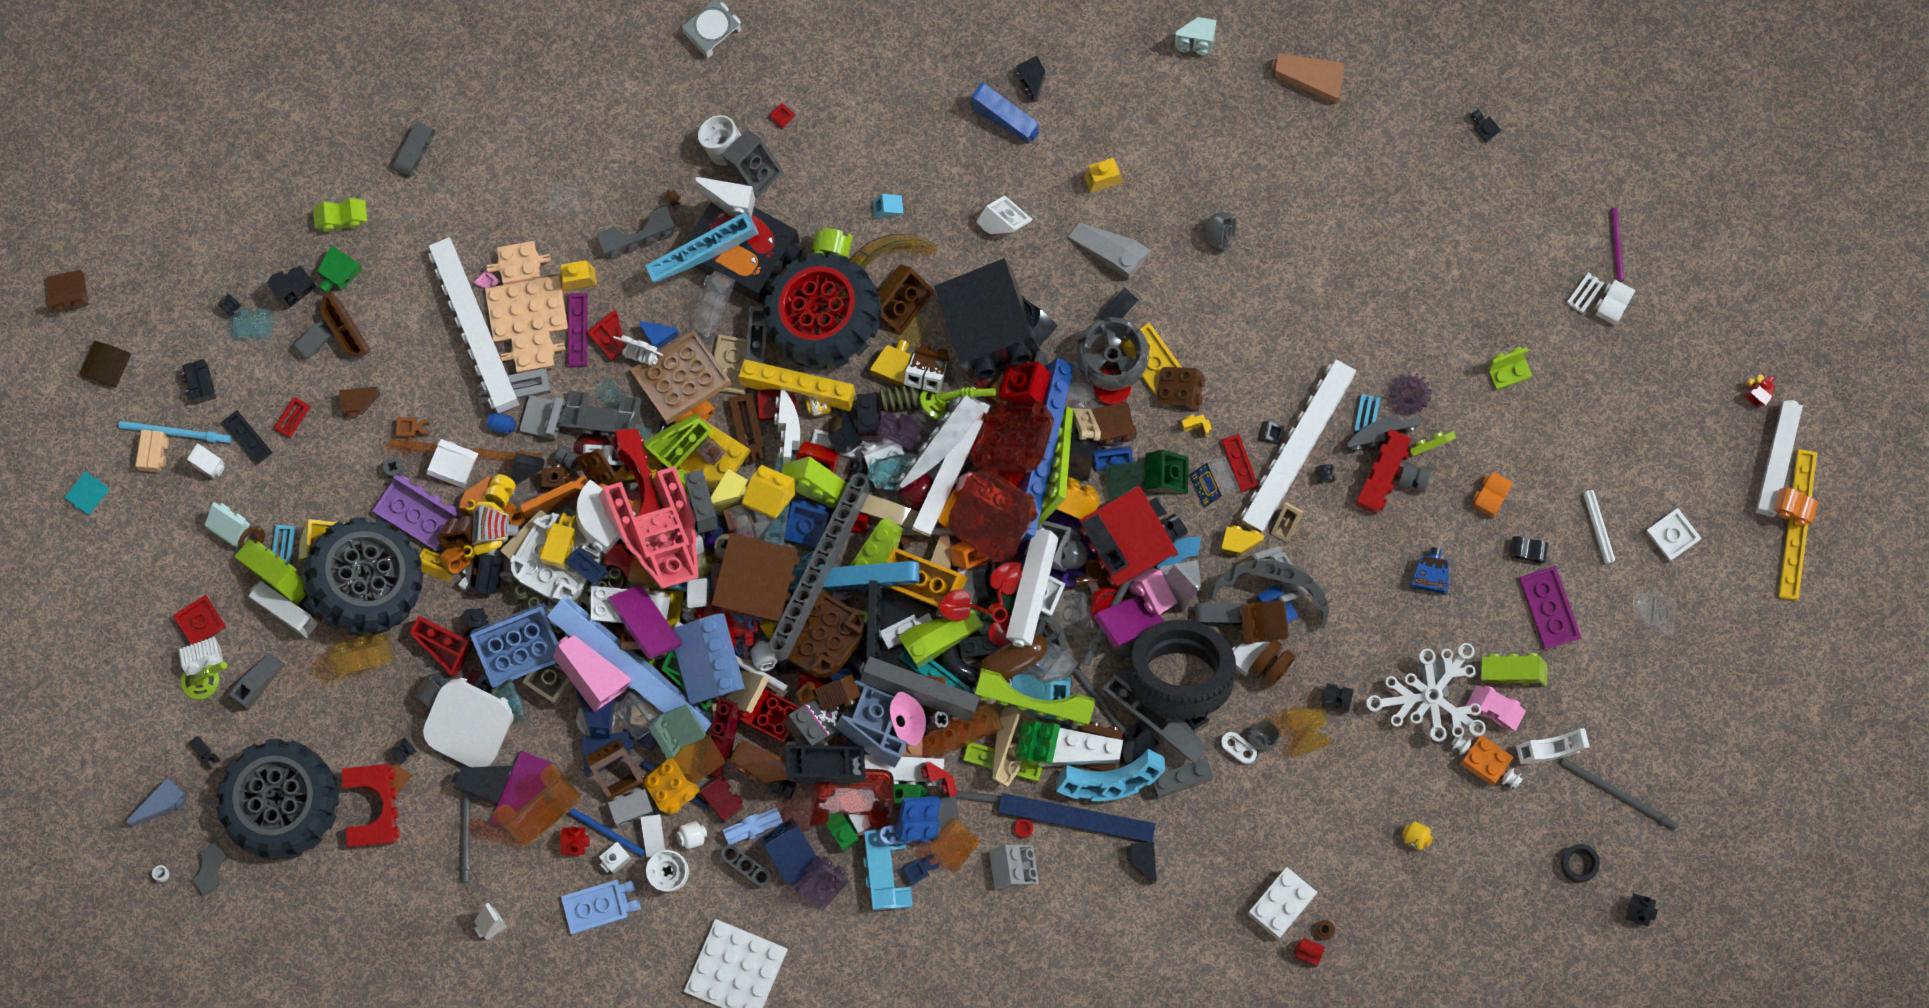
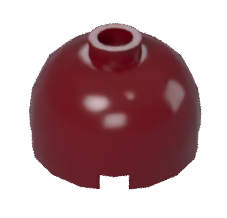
[898,473,934,510]

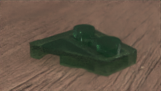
[1105,461,1145,502]

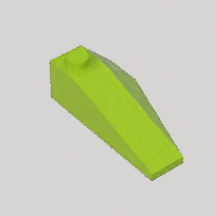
[898,609,984,668]

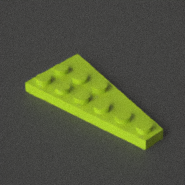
[1037,406,1073,528]

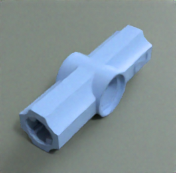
[723,807,784,845]

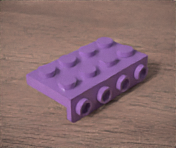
[373,474,460,552]

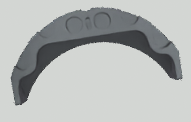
[1212,559,1329,629]

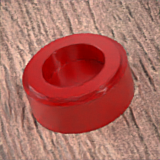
[1014,818,1033,838]

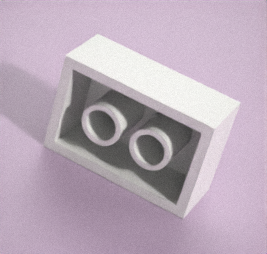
[1248,867,1317,940]

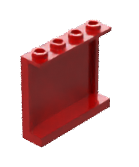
[1079,486,1179,589]

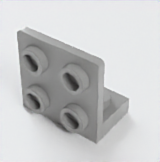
[520,395,566,440]

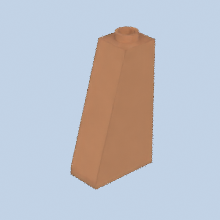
[1272,53,1345,104]

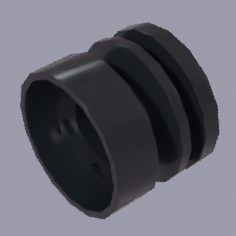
[973,559,1018,604]

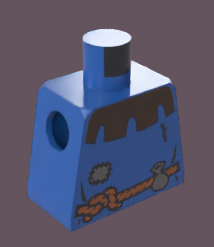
[1410,547,1449,595]

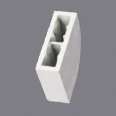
[576,480,636,554]

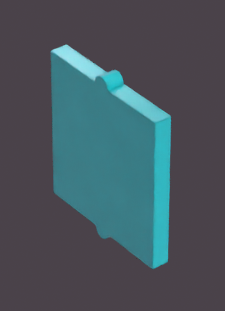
[64,471,110,515]

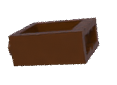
[585,738,643,801]

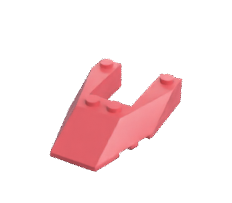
[599,466,698,589]

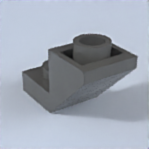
[293,320,335,360]

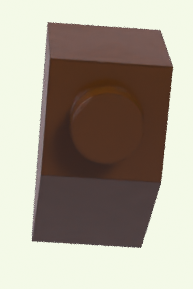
[339,386,380,419]

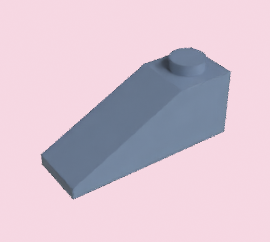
[127,778,188,827]

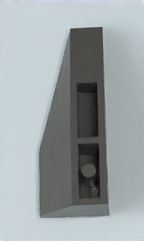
[1103,667,1207,764]

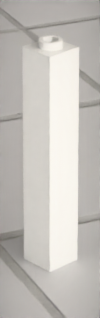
[1755,400,1803,518]
[1006,530,1059,647]

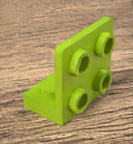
[1488,347,1532,391]

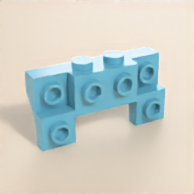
[863,830,913,911]

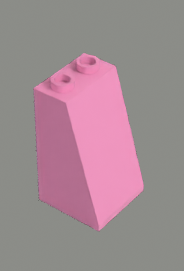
[553,635,632,712]

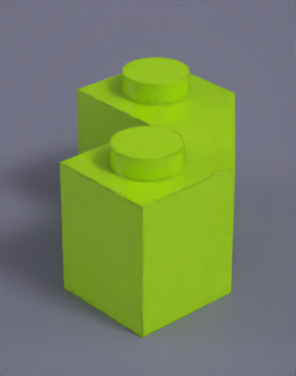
[313,198,367,232]

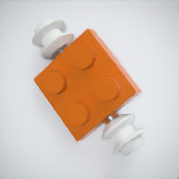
[1451,735,1522,790]

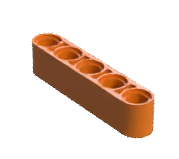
[440,503,525,573]

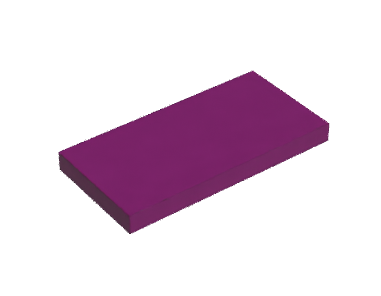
[1518,566,1582,650]
[607,584,682,660]
[1093,596,1164,648]
[491,751,557,837]

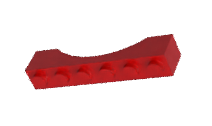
[612,428,661,516]

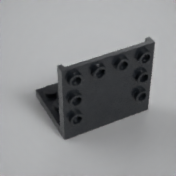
[867,580,940,670]

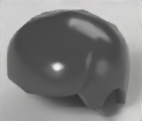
[1061,539,1088,569]
[1248,720,1280,751]

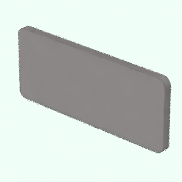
[1165,563,1200,612]

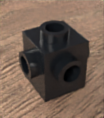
[1625,893,1658,927]

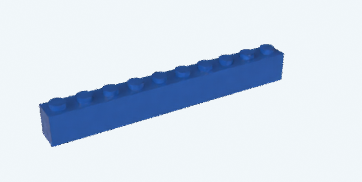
[1008,358,1074,542]

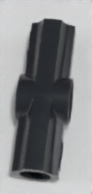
[904,710,949,736]

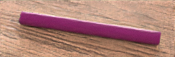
[1610,208,1624,282]

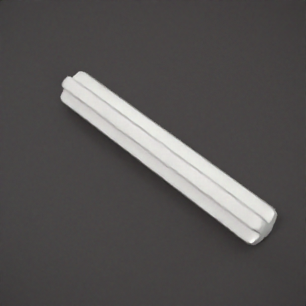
[1583,490,1615,564]

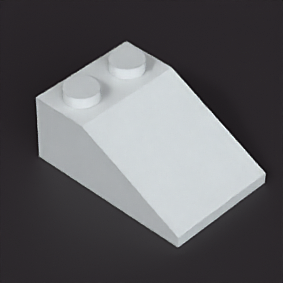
[696,177,755,218]

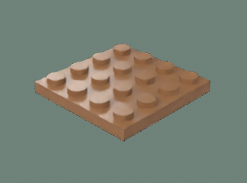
[630,330,732,425]

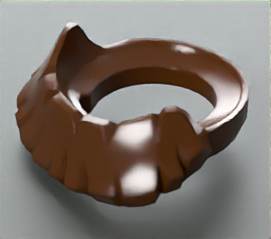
[238,526,265,550]

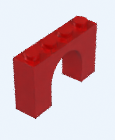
[342,764,400,847]

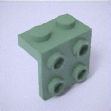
[649,704,706,759]

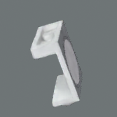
[682,0,741,59]

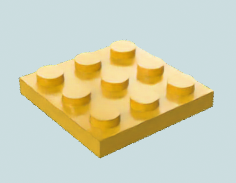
[676,420,751,494]

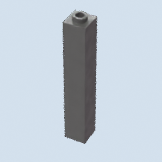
[859,656,980,722]

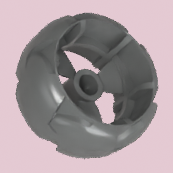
[1076,317,1149,391]

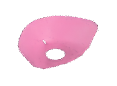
[890,692,926,746]

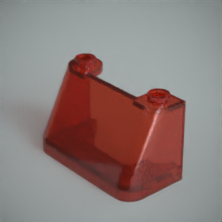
[810,768,895,829]

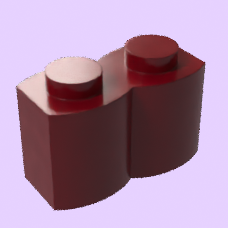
[700,777,743,823]

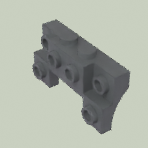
[559,390,642,437]

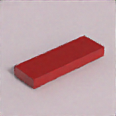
[1221,434,1258,493]

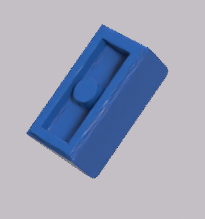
[1094,445,1134,472]

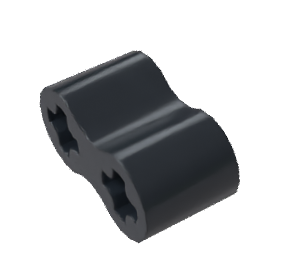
[1509,536,1549,564]

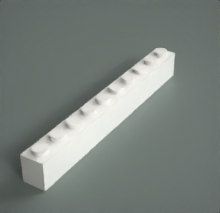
[428,237,520,414]
[1241,360,1356,535]

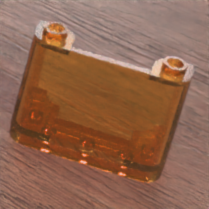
[491,763,580,845]

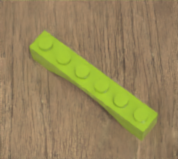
[975,668,1095,726]

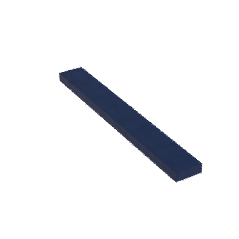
[998,793,1156,842]

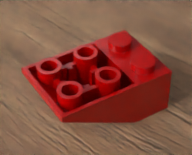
[738,689,800,743]

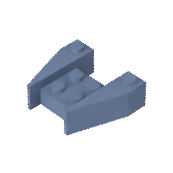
[836,680,912,768]

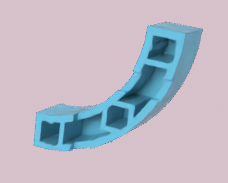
[1056,749,1165,801]

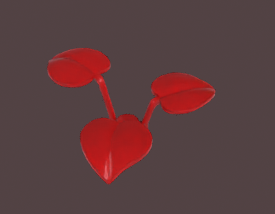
[938,562,1022,647]

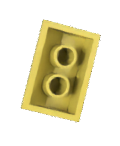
[711,469,749,517]

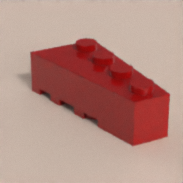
[1356,429,1411,515]

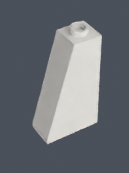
[249,581,318,639]

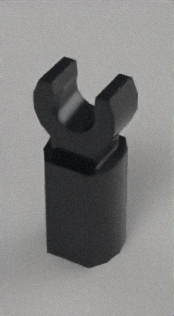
[189,736,220,769]

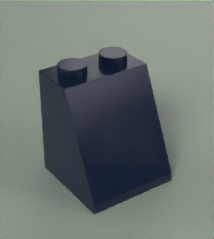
[759,818,822,885]

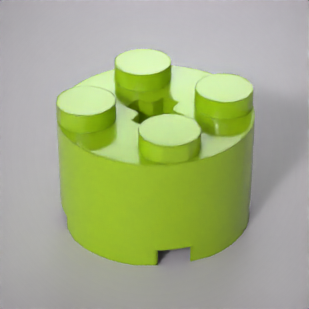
[812,228,853,259]

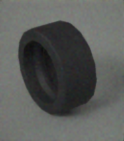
[1561,844,1600,883]

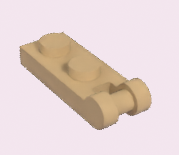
[1072,408,1101,441]

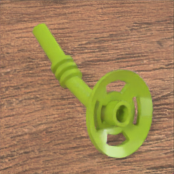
[920,387,996,420]
[181,661,227,700]

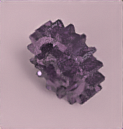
[1390,372,1432,414]

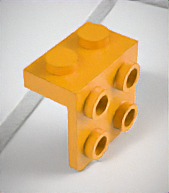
[644,758,700,815]

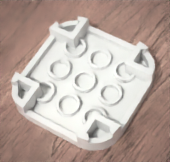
[510,513,603,603]
[423,677,514,767]

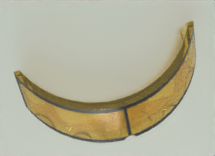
[839,234,938,306]

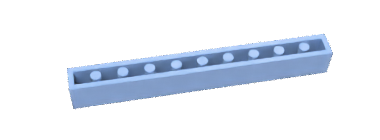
[547,595,713,732]

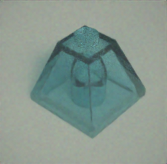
[866,454,916,491]
[492,678,529,723]

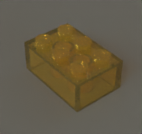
[330,633,396,677]

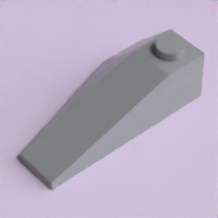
[1068,223,1151,280]

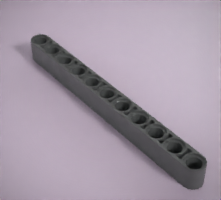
[769,473,870,660]

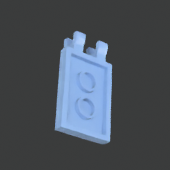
[561,880,641,935]

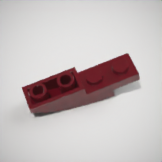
[701,697,738,777]

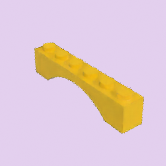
[739,359,856,411]

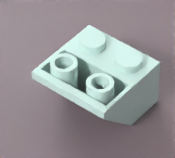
[1175,17,1216,55]
[205,502,250,550]

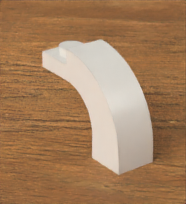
[1516,728,1589,764]

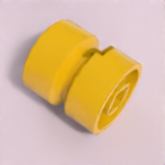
[482,474,516,510]

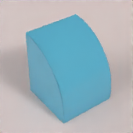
[873,194,903,218]

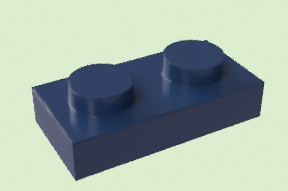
[566,547,608,587]

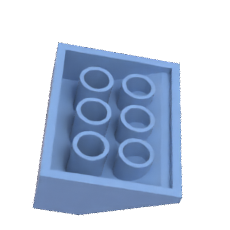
[470,602,559,688]
[673,614,745,705]

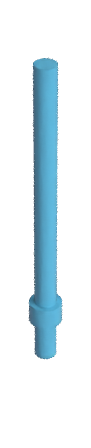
[119,421,231,443]

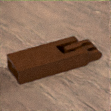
[729,393,765,464]

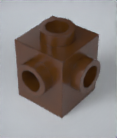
[542,464,571,490]

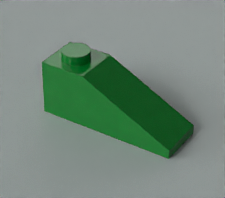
[812,794,860,853]

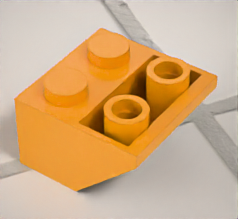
[1056,477,1100,519]

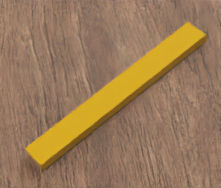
[1778,449,1817,601]

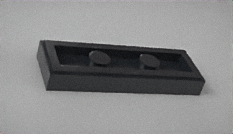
[222,410,273,464]

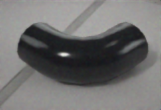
[940,643,979,686]

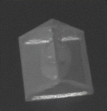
[614,691,661,741]

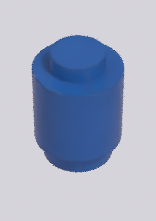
[487,412,516,435]

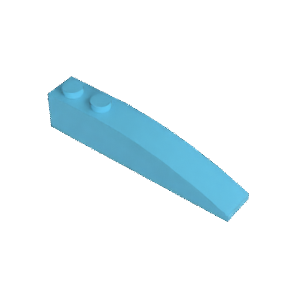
[645,212,759,283]

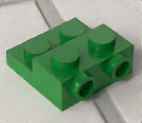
[1015,721,1060,764]

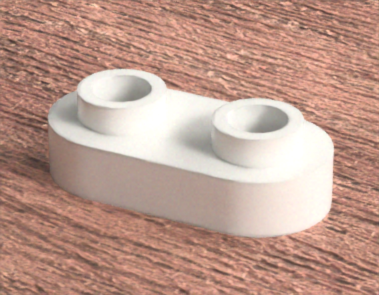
[1221,732,1257,764]

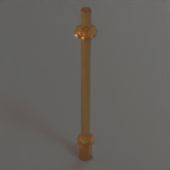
[390,436,541,460]

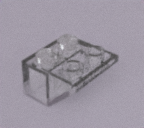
[728,505,774,540]

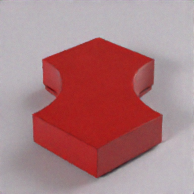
[603,543,647,582]

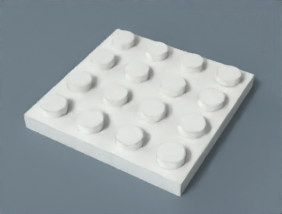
[684,919,788,1008]

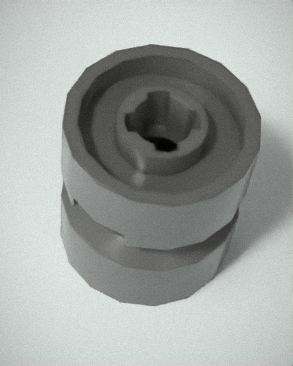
[1399,462,1432,493]

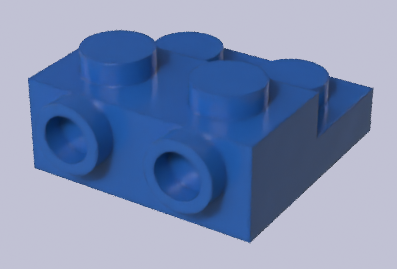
[783,498,832,548]
[895,797,941,843]

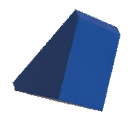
[639,321,679,350]

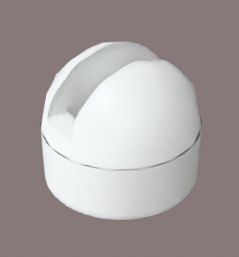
[152,865,169,882]

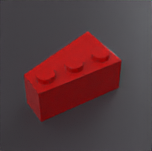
[410,615,474,677]

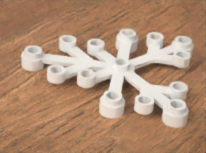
[1366,643,1486,742]

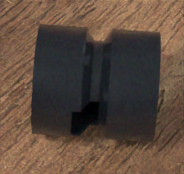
[1162,513,1188,544]
[1321,683,1354,713]

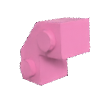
[1466,685,1526,731]

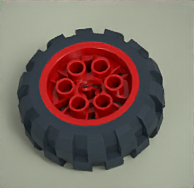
[763,253,882,370]

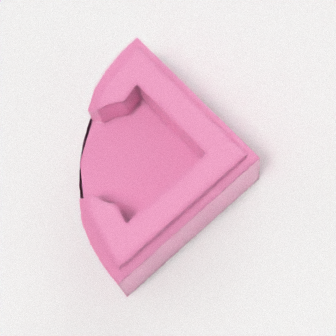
[474,269,501,289]

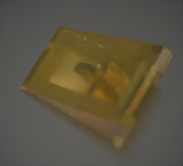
[1294,726,1333,757]

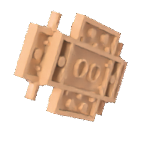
[485,241,568,374]

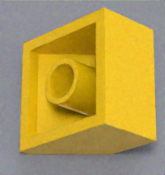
[742,465,795,519]

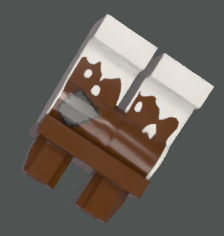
[904,344,949,393]

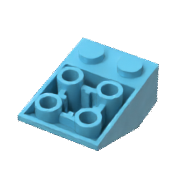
[1011,673,1071,720]

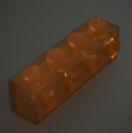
[923,705,1004,759]

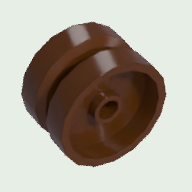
[1248,639,1296,689]

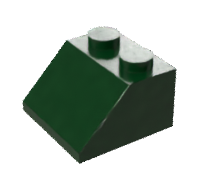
[1145,449,1189,494]

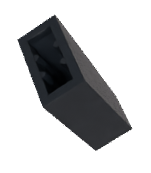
[1081,513,1130,575]
[452,766,512,806]

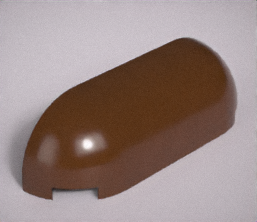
[320,291,370,356]
[977,634,1048,681]

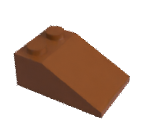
[730,740,786,783]

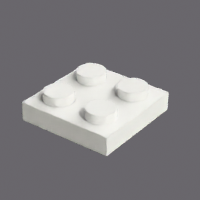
[1646,508,1702,562]

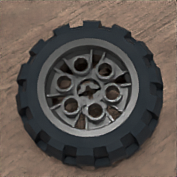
[302,517,424,636]
[216,739,339,861]

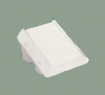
[427,439,478,488]

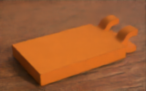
[520,475,588,521]

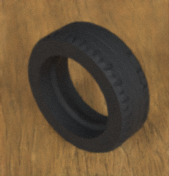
[1127,620,1236,719]

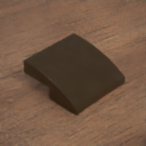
[79,340,131,388]

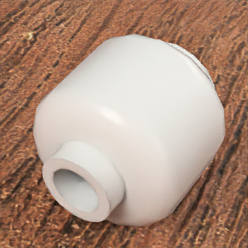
[750,641,778,671]
[676,821,707,849]

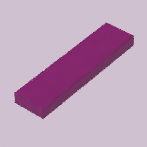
[568,293,588,367]

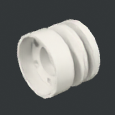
[698,115,741,166]
[646,850,689,892]

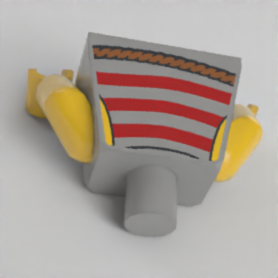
[463,499,518,559]

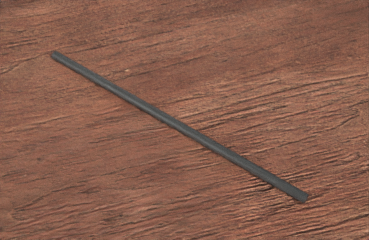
[987,557,1128,738]

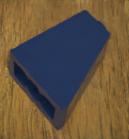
[576,688,616,739]
[582,732,635,777]

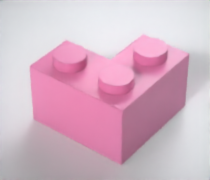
[1128,568,1177,615]

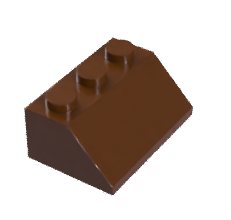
[877,264,934,335]

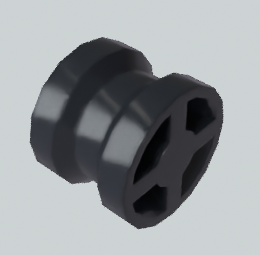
[218,293,242,317]
[1314,464,1336,484]

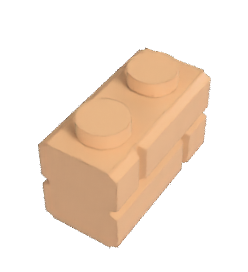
[135,430,169,472]

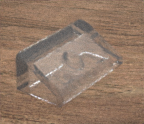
[508,480,539,505]

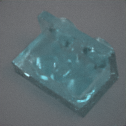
[232,309,274,338]

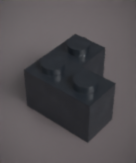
[266,265,317,310]
[1068,427,1096,481]

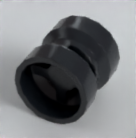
[390,737,417,764]
[771,780,797,800]

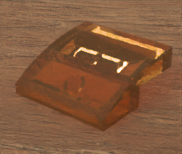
[929,817,981,872]

